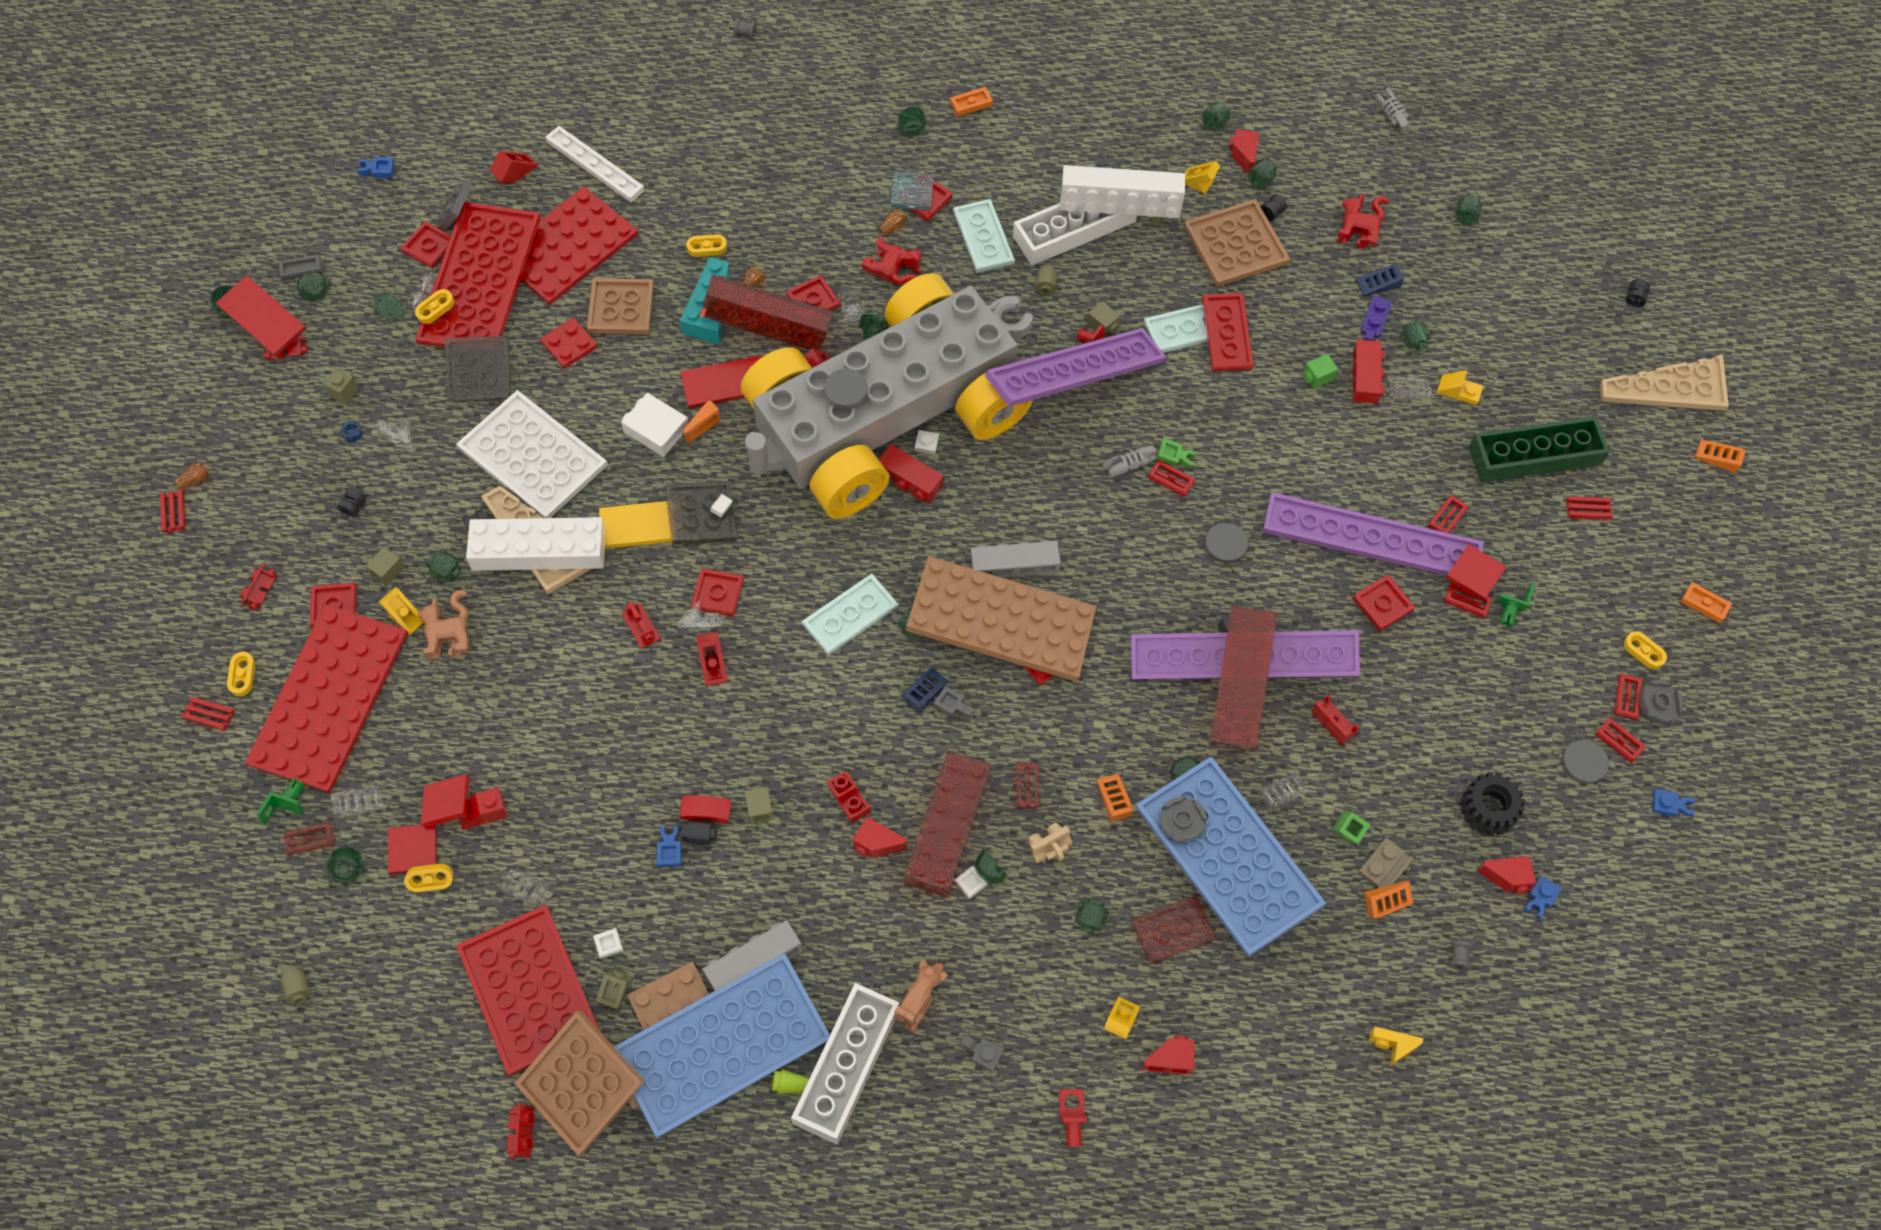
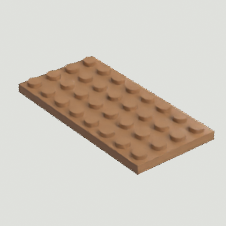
[905,556,1096,682]

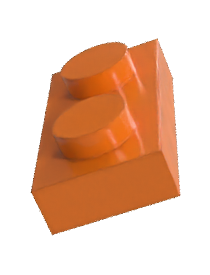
[950,87,993,117]
[1680,582,1732,624]

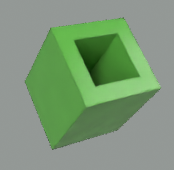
[1303,354,1339,389]
[1331,811,1370,844]

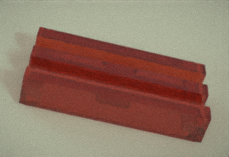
[1015,762,1040,808]
[283,822,335,856]

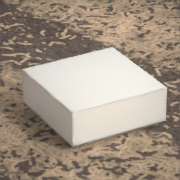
[954,866,988,899]
[593,928,624,959]

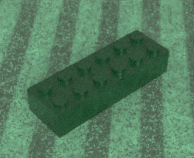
[1469,416,1610,483]

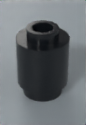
[682,820,717,845]

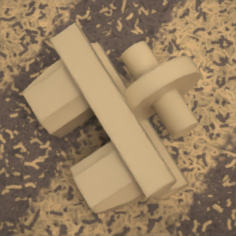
[1028,823,1072,863]

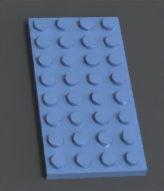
[1136,757,1326,958]
[614,953,830,1139]

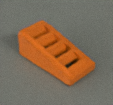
[683,400,721,443]
[1694,440,1746,473]
[1096,774,1134,822]
[1364,880,1413,919]

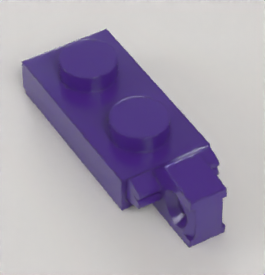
[1361,295,1393,341]

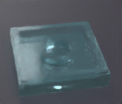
[891,172,934,210]

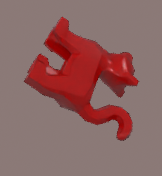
[1337,193,1389,249]
[861,237,922,285]

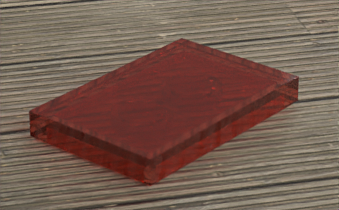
[1131,895,1216,965]

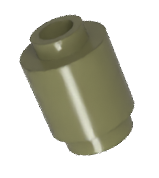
[1036,265,1057,296]
[280,967,311,1005]

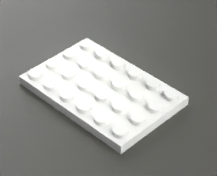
[456,390,608,518]

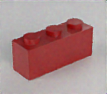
[1352,339,1385,404]
[879,444,944,503]

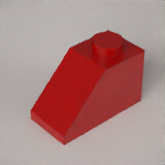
[1228,129,1259,174]
[489,151,538,184]
[696,631,728,686]
[460,787,508,830]
[852,817,907,858]
[1478,856,1536,895]
[1142,1035,1195,1075]

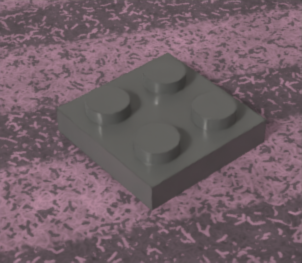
[438,181,472,232]

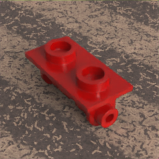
[260,335,308,361]
[239,563,276,610]
[621,602,661,649]
[506,1104,535,1159]

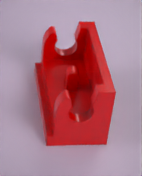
[1311,694,1359,745]

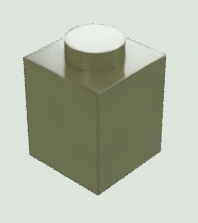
[1087,301,1120,336]
[323,368,359,405]
[366,547,405,586]
[744,786,774,824]

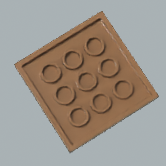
[1183,199,1290,287]
[515,1011,646,1156]

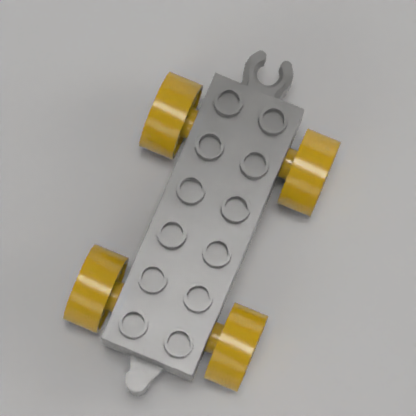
[741,273,1033,519]

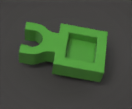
[1156,438,1196,468]

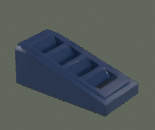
[1356,264,1404,297]
[903,668,948,714]

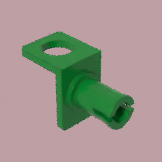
[1496,583,1536,627]
[257,779,305,825]

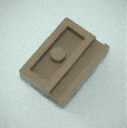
[1358,837,1414,888]

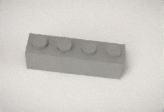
[970,540,1061,578]
[703,920,803,991]

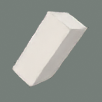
[711,494,733,517]

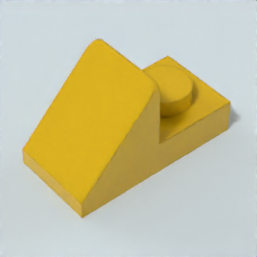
[1185,161,1220,194]
[1437,370,1483,406]
[379,587,424,635]
[1104,996,1140,1039]
[1369,1027,1423,1066]

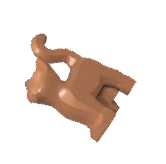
[418,590,469,659]
[894,960,948,1033]

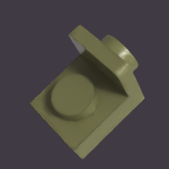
[596,969,633,1009]

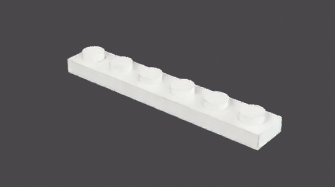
[545,126,645,203]

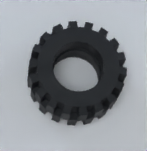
[1460,772,1525,836]

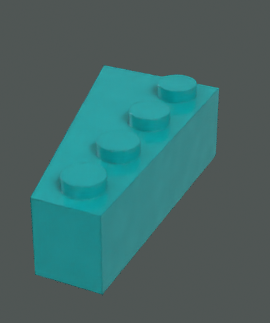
[680,257,731,345]

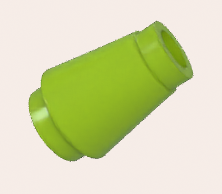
[772,1069,809,1094]

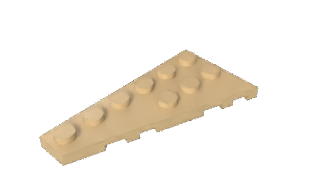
[1600,354,1729,411]
[481,486,591,595]

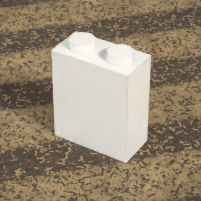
[621,393,688,457]

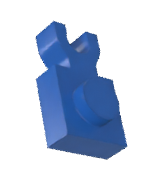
[358,157,395,178]
[1652,789,1695,817]
[657,826,682,868]
[1524,875,1562,920]

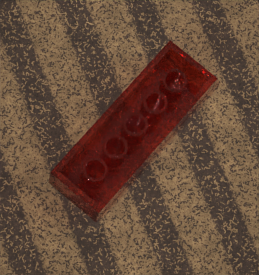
[700,274,832,350]
[1211,606,1277,749]
[904,751,992,899]

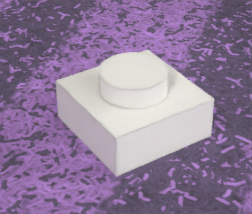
[915,430,939,455]

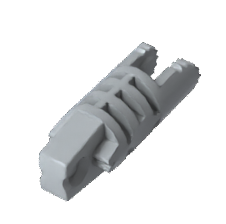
[1375,87,1410,132]
[1102,446,1157,477]

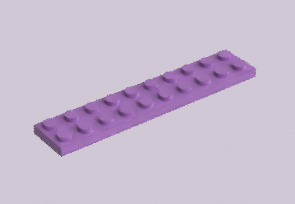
[985,328,1166,407]
[1263,492,1484,576]
[1131,630,1360,679]

